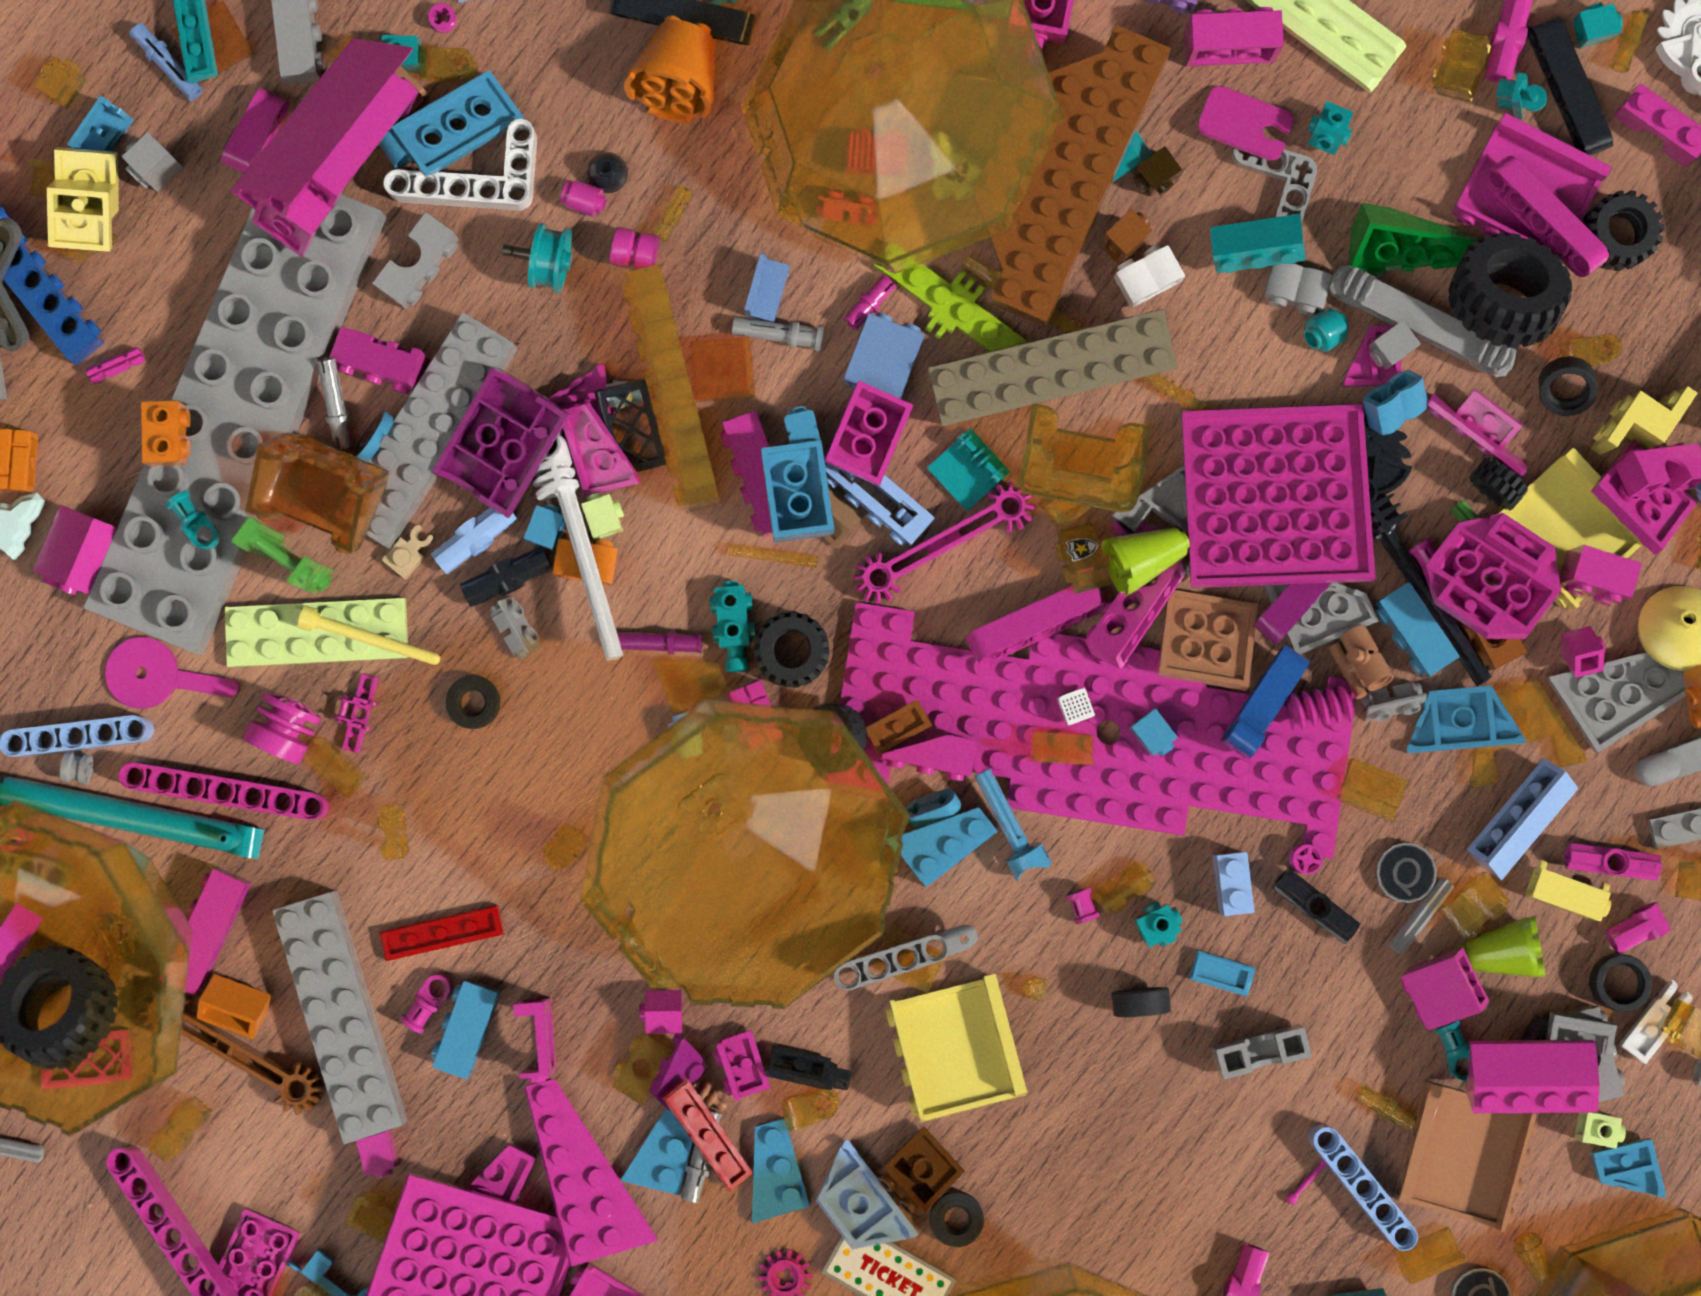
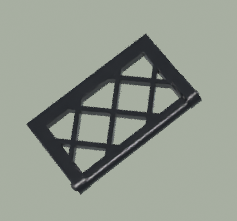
[594,378,668,472]

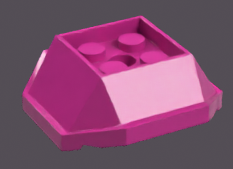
[1423,513,1561,639]

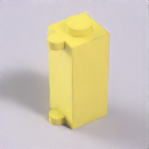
[1525,860,1611,922]

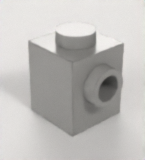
[1368,320,1421,370]

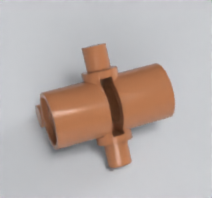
[1329,625,1394,699]

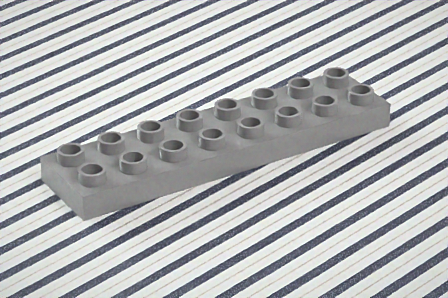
[84,195,387,656]

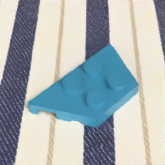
[1407,685,1526,754]

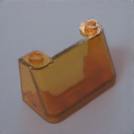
[245,433,389,554]

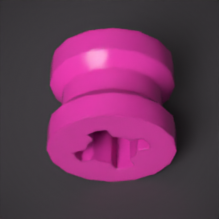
[1289,844,1323,874]

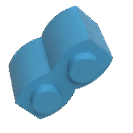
[1363,369,1428,435]

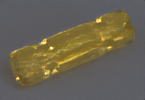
[652,186,693,242]

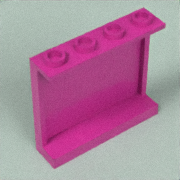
[1451,113,1612,255]

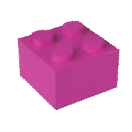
[1559,545,1642,606]

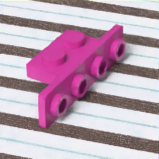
[1427,388,1527,476]

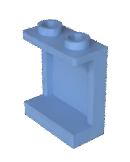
[843,312,925,399]

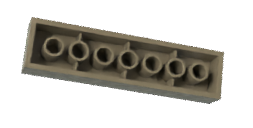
[928,309,1178,427]

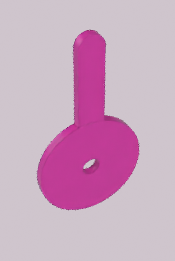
[105,637,240,709]

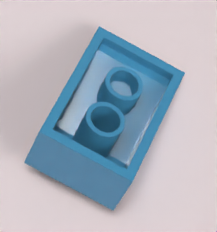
[761,440,835,543]

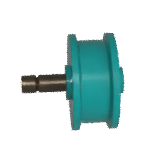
[502,223,572,293]

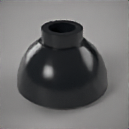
[587,152,628,193]

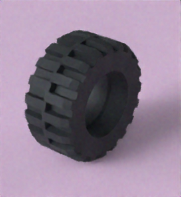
[1448,233,1573,348]
[0,945,118,1070]

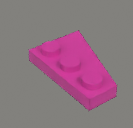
[562,402,642,496]

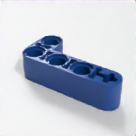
[1220,644,1310,759]

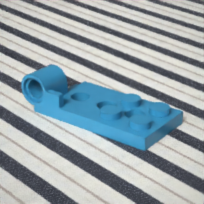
[378,70,524,177]

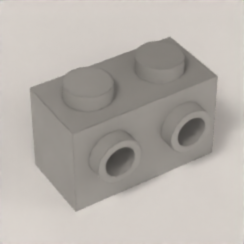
[121,132,183,192]

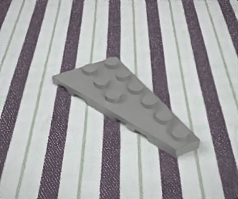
[1546,652,1686,753]

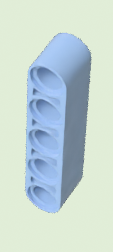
[0,715,154,757]
[1308,1124,1418,1251]

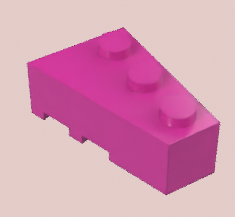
[329,326,430,395]

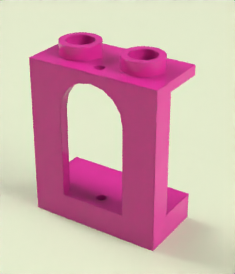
[513,997,557,1083]

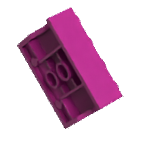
[432,367,570,518]

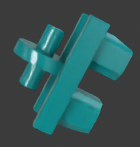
[1496,72,1547,120]

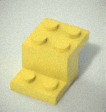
[47,147,119,252]
[1590,386,1697,455]

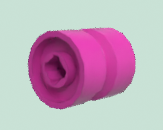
[610,226,660,274]

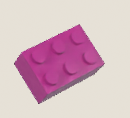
[1184,7,1284,67]

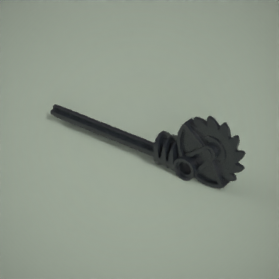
[1364,415,1492,687]

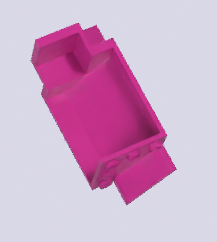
[230,38,419,257]

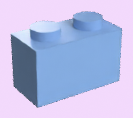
[1212,852,1255,916]

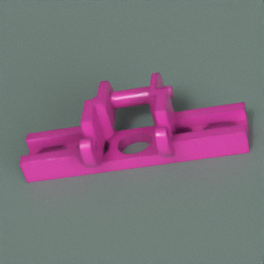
[333,674,379,753]

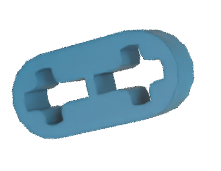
[903,789,961,828]

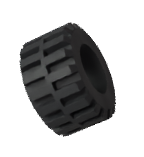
[1583,190,1665,271]
[754,611,829,688]

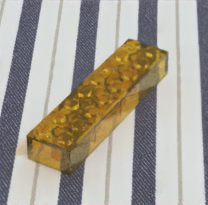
[621,264,721,512]

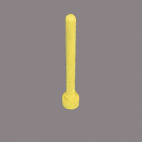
[297,605,440,665]

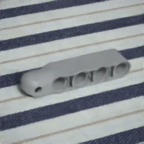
[1635,736,1701,786]
[834,924,979,990]

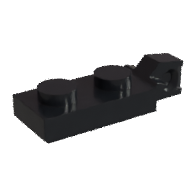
[766,1045,852,1090]

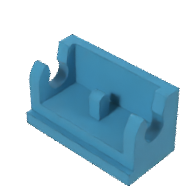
[67,95,134,151]

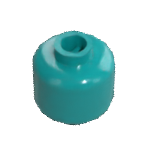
[1303,308,1349,352]

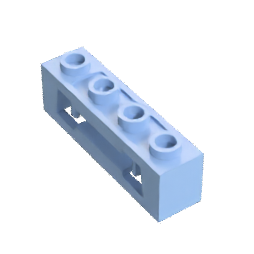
[825,462,935,548]

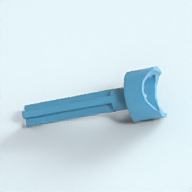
[974,768,1052,882]

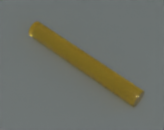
[728,544,818,568]

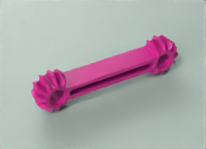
[853,481,1035,604]

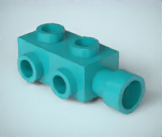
[710,581,756,673]

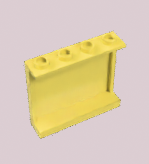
[1497,447,1643,610]
[885,974,1028,1123]

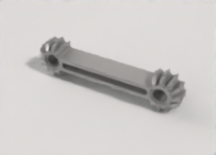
[1329,265,1517,377]

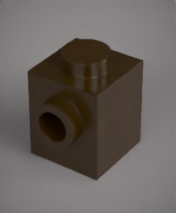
[1133,146,1182,197]

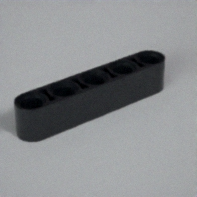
[609,0,756,46]
[1527,15,1613,156]

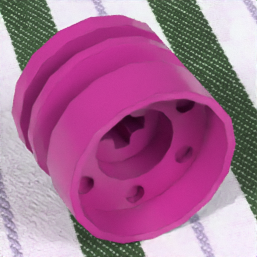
[242,691,322,765]

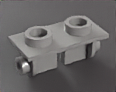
[490,597,542,660]
[1361,682,1427,722]

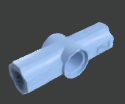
[431,507,518,575]

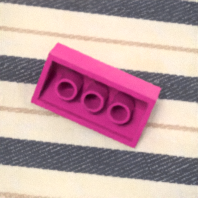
[1467,1040,1600,1113]

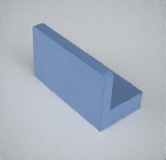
[744,253,790,323]

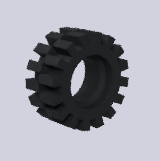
[1469,458,1528,511]

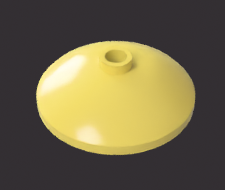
[1637,586,1701,671]

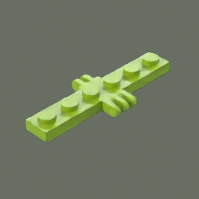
[873,241,1028,351]

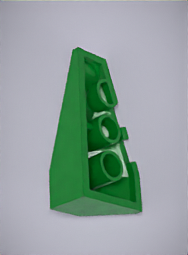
[1348,203,1479,276]

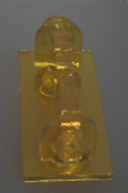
[1093,861,1155,916]

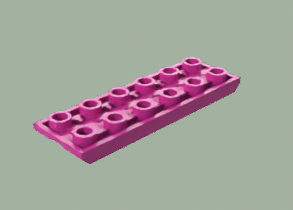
[207,1208,301,1296]

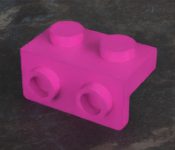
[713,1029,771,1101]

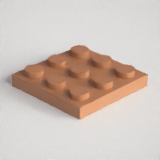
[1157,590,1258,691]

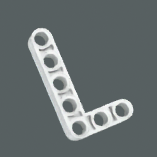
[384,119,537,211]

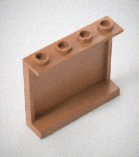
[1393,1080,1538,1232]

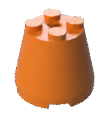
[624,16,715,123]

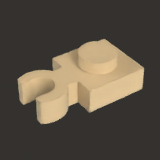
[382,525,435,580]

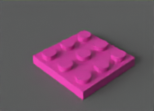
[1591,439,1697,555]

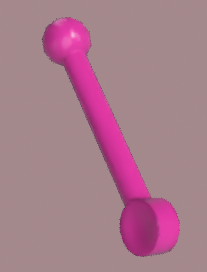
[1286,1158,1328,1205]

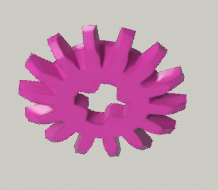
[758,1249,813,1296]

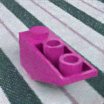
[881,735,978,782]

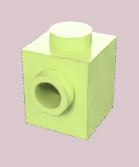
[581,492,624,541]

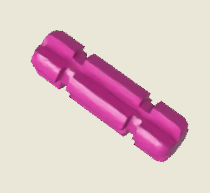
[86,347,145,384]

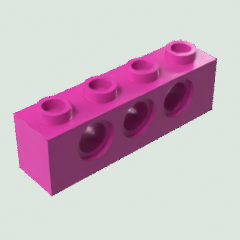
[1086,560,1185,670]

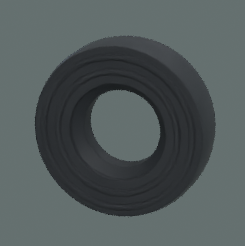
[446,675,501,729]
[929,1191,984,1247]

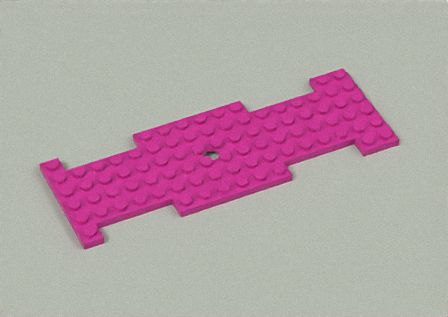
[828,602,1356,859]

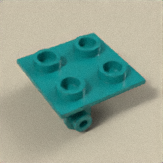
[927,428,1011,511]

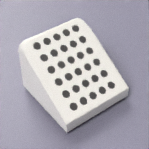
[1056,688,1095,726]

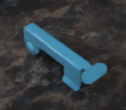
[287,1249,368,1296]

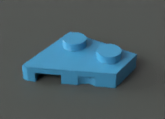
[1590,1138,1667,1198]

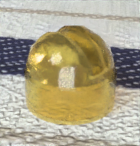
[1022,978,1047,1001]

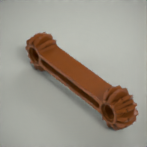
[141,986,325,1115]

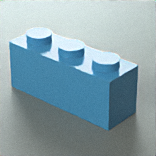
[1374,582,1460,678]
[431,979,502,1080]

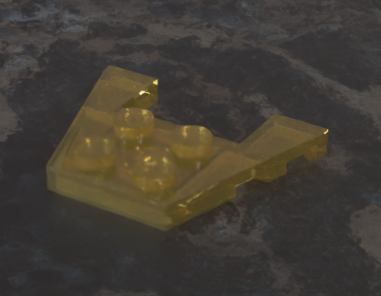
[1470,680,1587,788]

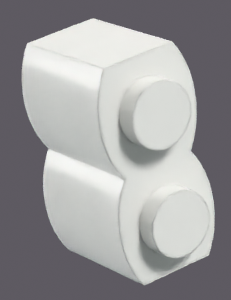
[1114,245,1185,308]

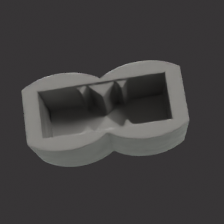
[1263,264,1332,316]

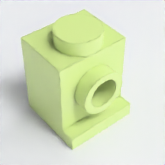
[1574,1112,1626,1149]

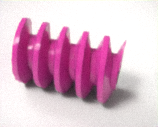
[1286,685,1354,730]

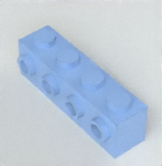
[1467,758,1579,880]

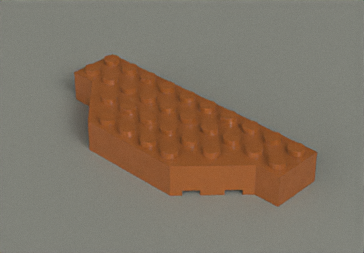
[973,24,1171,328]

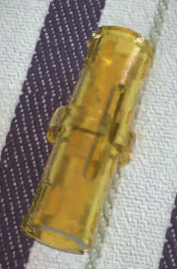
[1610,10,1649,73]
[1355,1084,1417,1133]

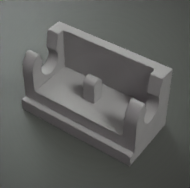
[1546,1012,1617,1056]

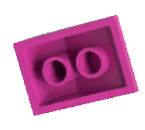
[824,380,913,486]

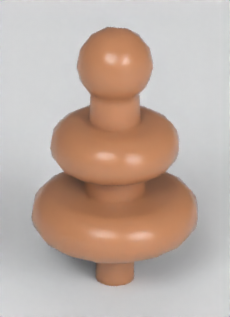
[692,1080,727,1111]

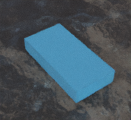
[1188,950,1256,997]

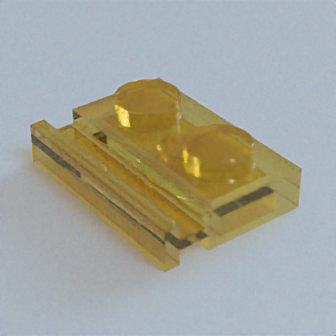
[1337,758,1408,822]
[873,927,944,994]

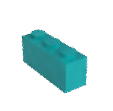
[1210,214,1306,273]

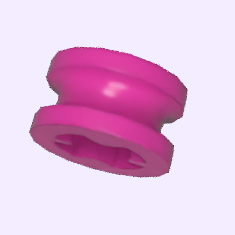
[428,3,457,33]

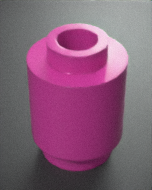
[560,180,607,217]

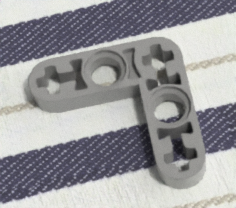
[1232,147,1317,222]

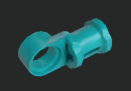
[165,490,220,550]
[1434,1020,1470,1081]

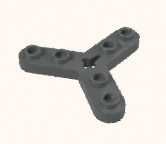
[0,218,29,351]

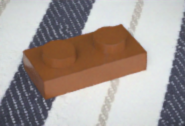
[865,699,932,755]

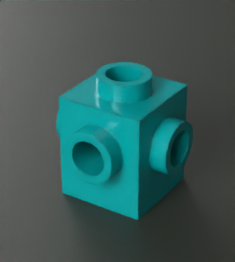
[1307,101,1354,156]
[1133,901,1183,948]

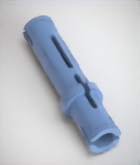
[129,23,203,101]

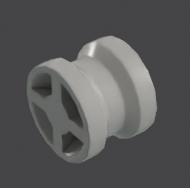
[60,752,94,785]

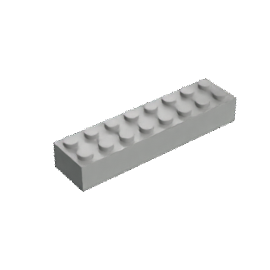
[335,312,518,549]
[272,891,408,1144]

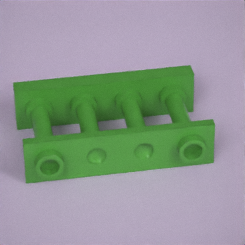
[231,516,334,594]

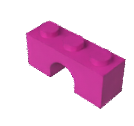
[1613,83,1701,167]
[1615,442,1701,498]

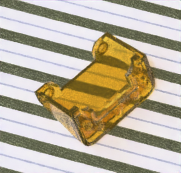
[1018,404,1149,512]

